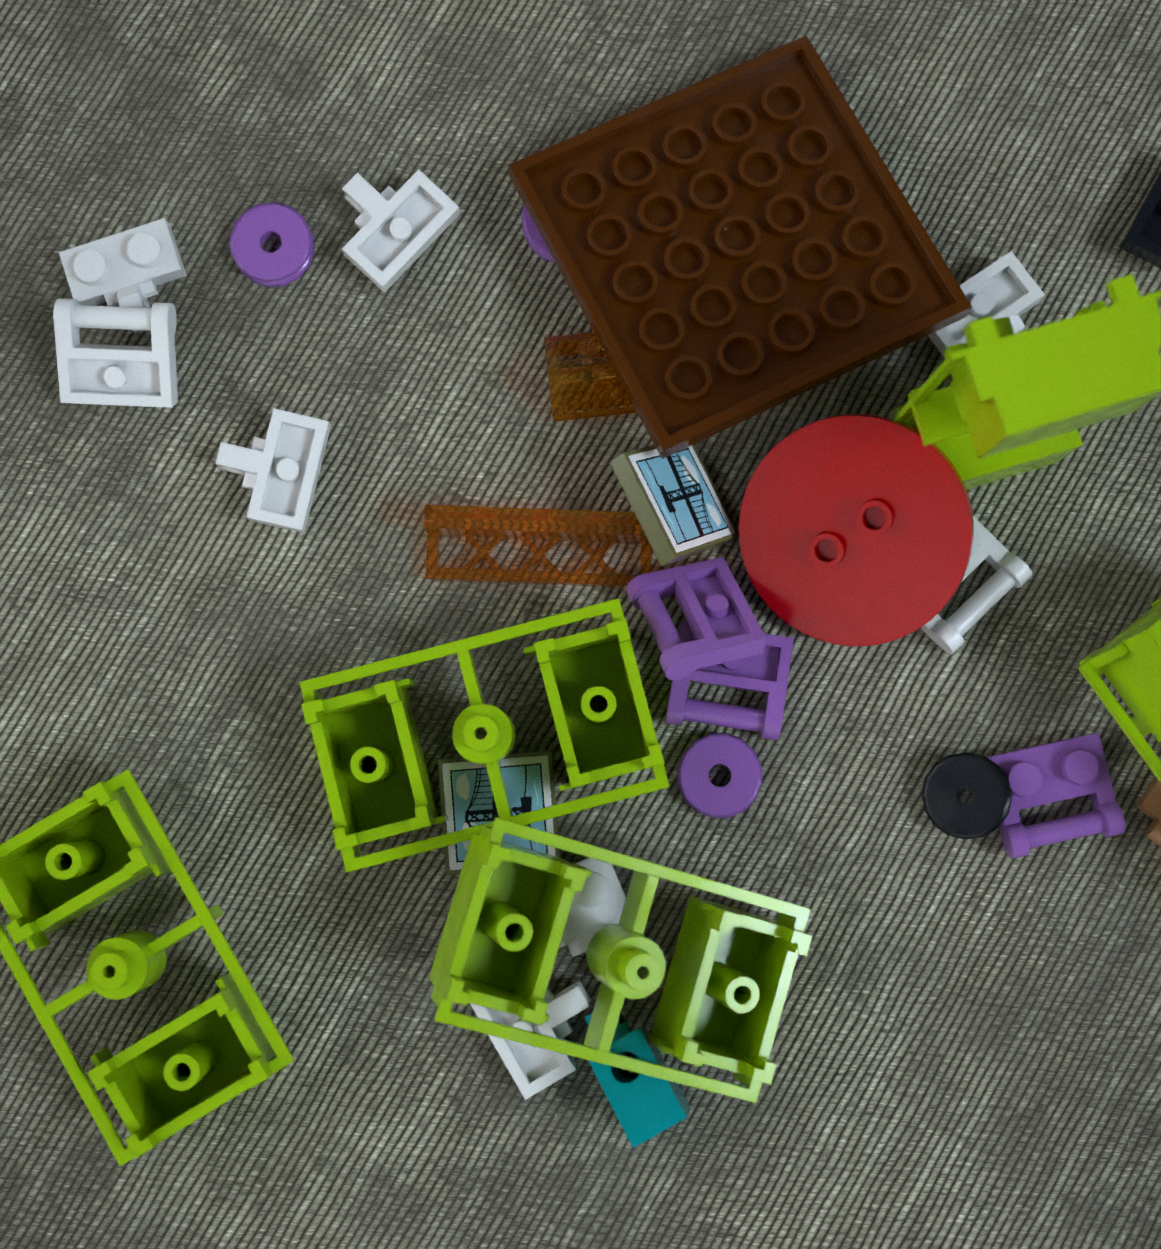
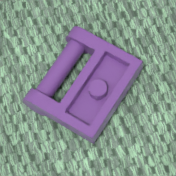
[626,557,766,681]
[665,621,794,741]
[987,733,1125,859]

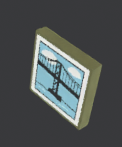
[610,444,739,566]
[438,751,560,875]

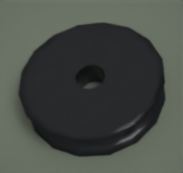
[921,752,1012,840]

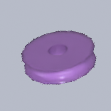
[229,202,315,287]
[677,733,762,818]

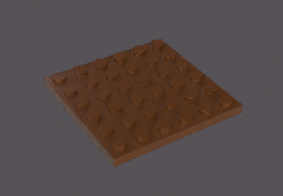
[509,36,972,459]

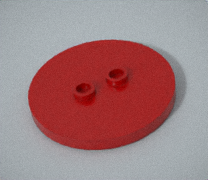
[739,414,974,646]

